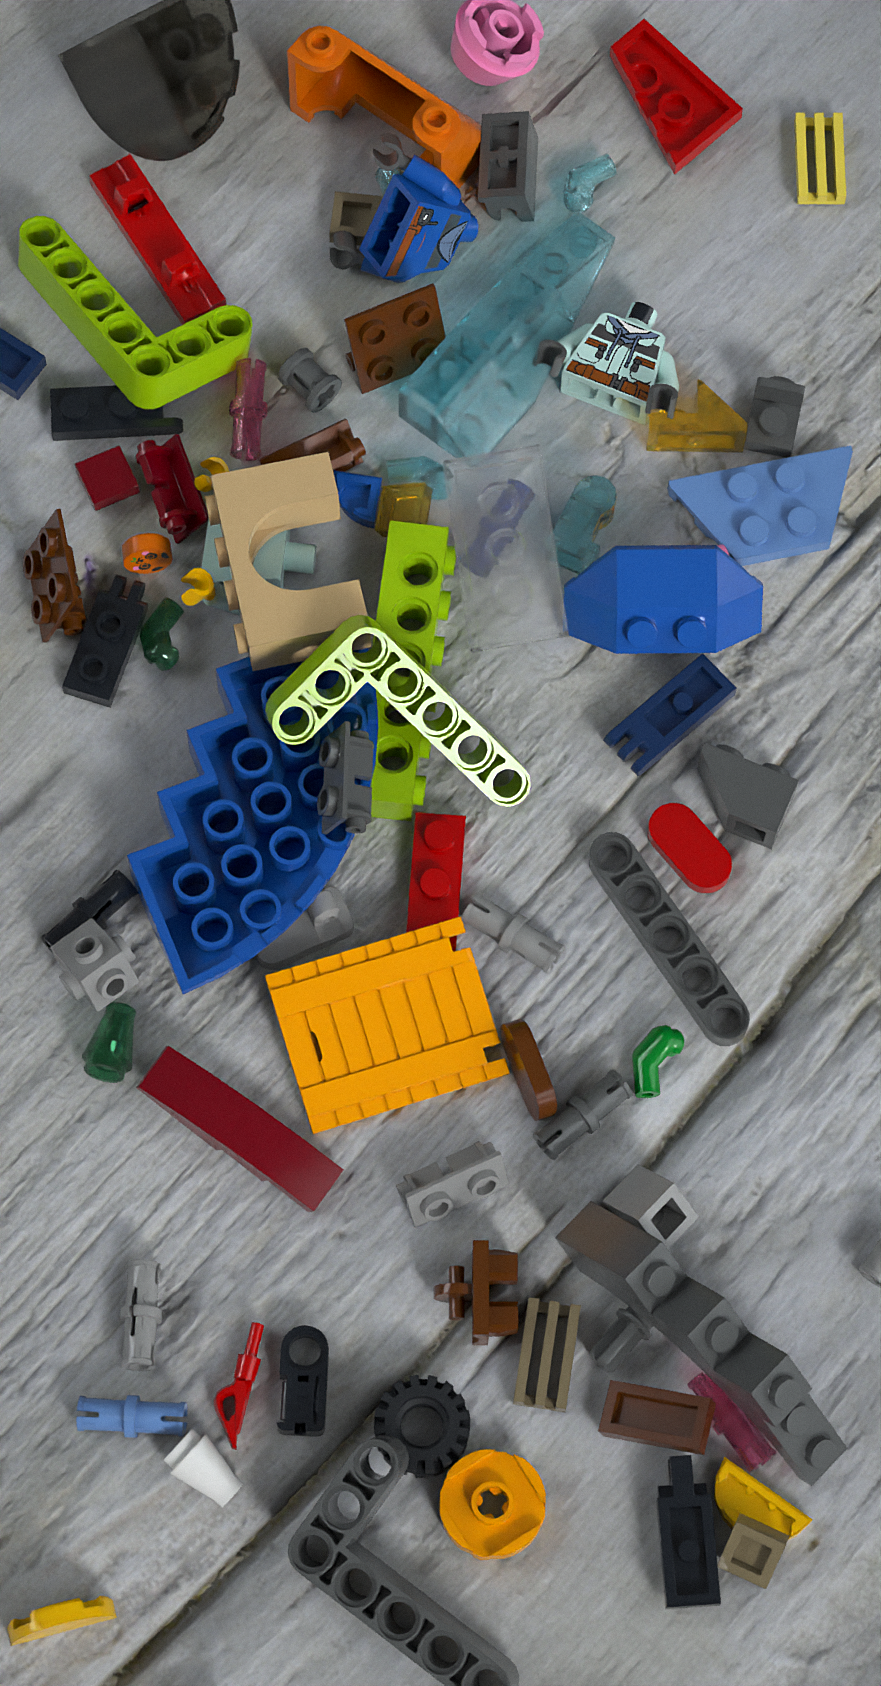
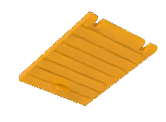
[264,917,510,1134]

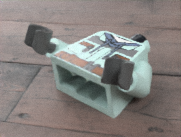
[532,302,679,425]

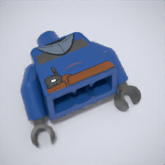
[330,132,479,283]

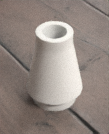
[163,1429,244,1507]

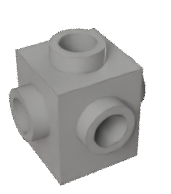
[50,918,139,1012]

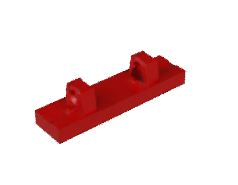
[89,154,227,325]

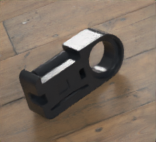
[277,1325,329,1437]

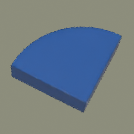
[334,470,383,529]

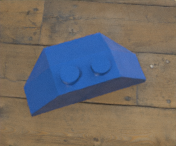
[563,545,763,654]

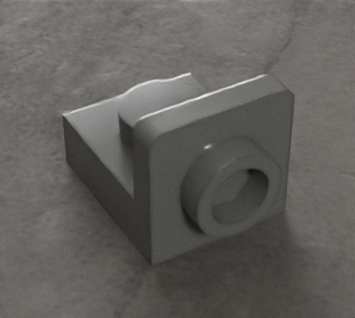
[743,376,805,458]

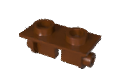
[259,418,366,473]

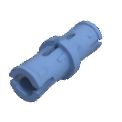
[76,1395,188,1438]

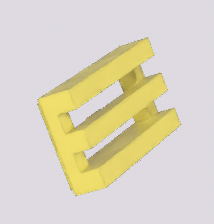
[794,113,846,204]

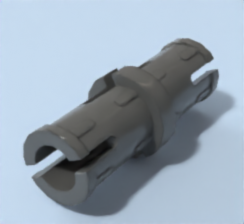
[533,1069,633,1160]

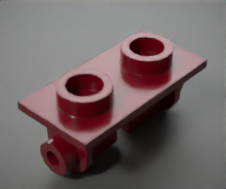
[135,434,208,544]

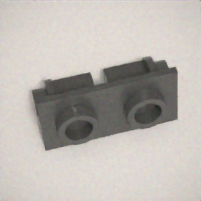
[317,721,374,834]

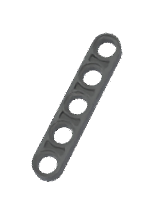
[589,832,750,1046]

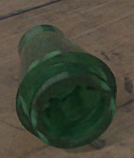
[82,1002,136,1083]

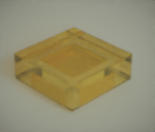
[375,482,433,537]

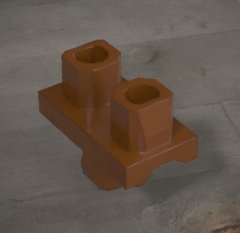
[433,1240,518,1345]

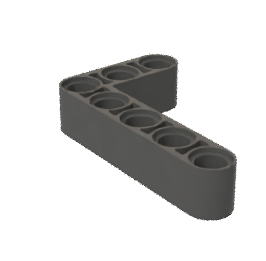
[288,1435,519,1686]

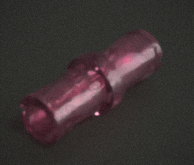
[229,358,268,461]
[687,1373,777,1473]

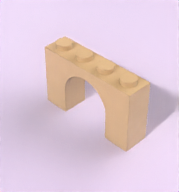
[204,452,371,671]

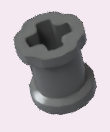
[278,348,342,412]

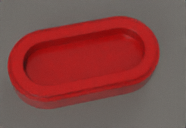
[648,803,732,894]

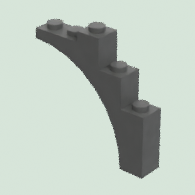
[555,1201,847,1486]

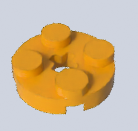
[439,1449,546,1560]

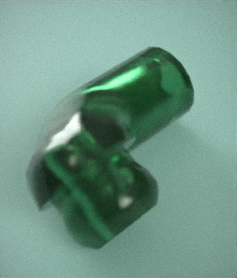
[140,597,184,671]

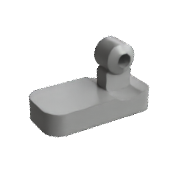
[256,887,354,970]

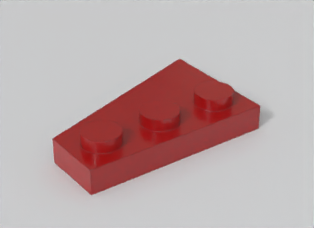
[610,19,743,175]

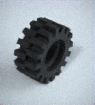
[374,1375,470,1478]

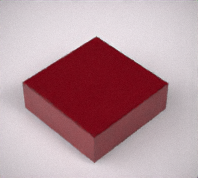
[75,445,140,511]

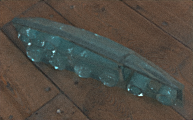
[398,211,615,472]

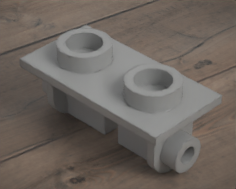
[396,1141,509,1228]

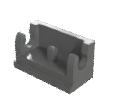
[478,111,538,222]

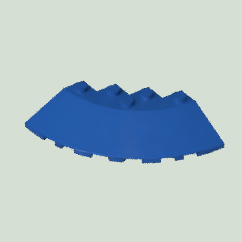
[127,648,378,994]

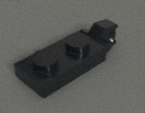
[656,1455,721,1610]

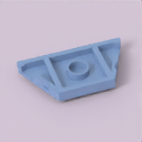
[667,445,853,566]

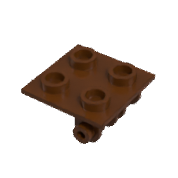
[344,283,450,394]
[23,509,86,642]

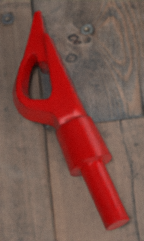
[214,1322,264,1450]

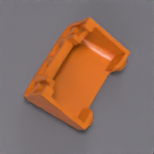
[287,26,481,189]

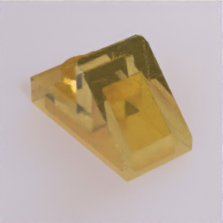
[646,380,747,453]

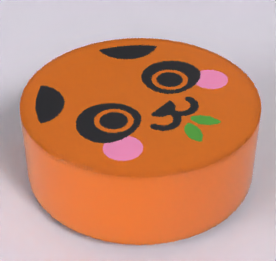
[122,533,173,574]

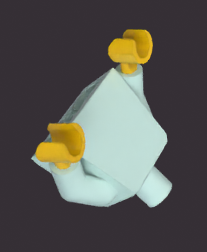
[181,457,317,615]

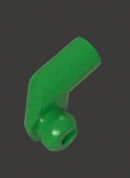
[632,1025,685,1098]

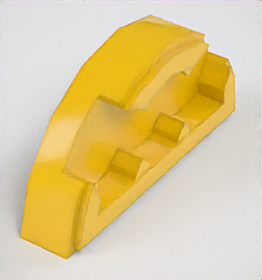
[714,1457,813,1540]
[7,1596,117,1646]

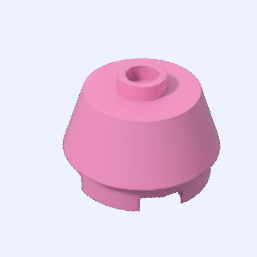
[450,0,544,86]

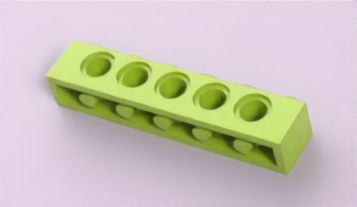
[371,520,457,822]

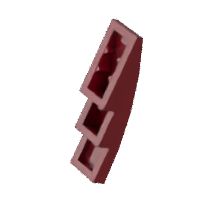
[136,1046,344,1212]

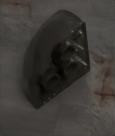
[58,0,240,161]

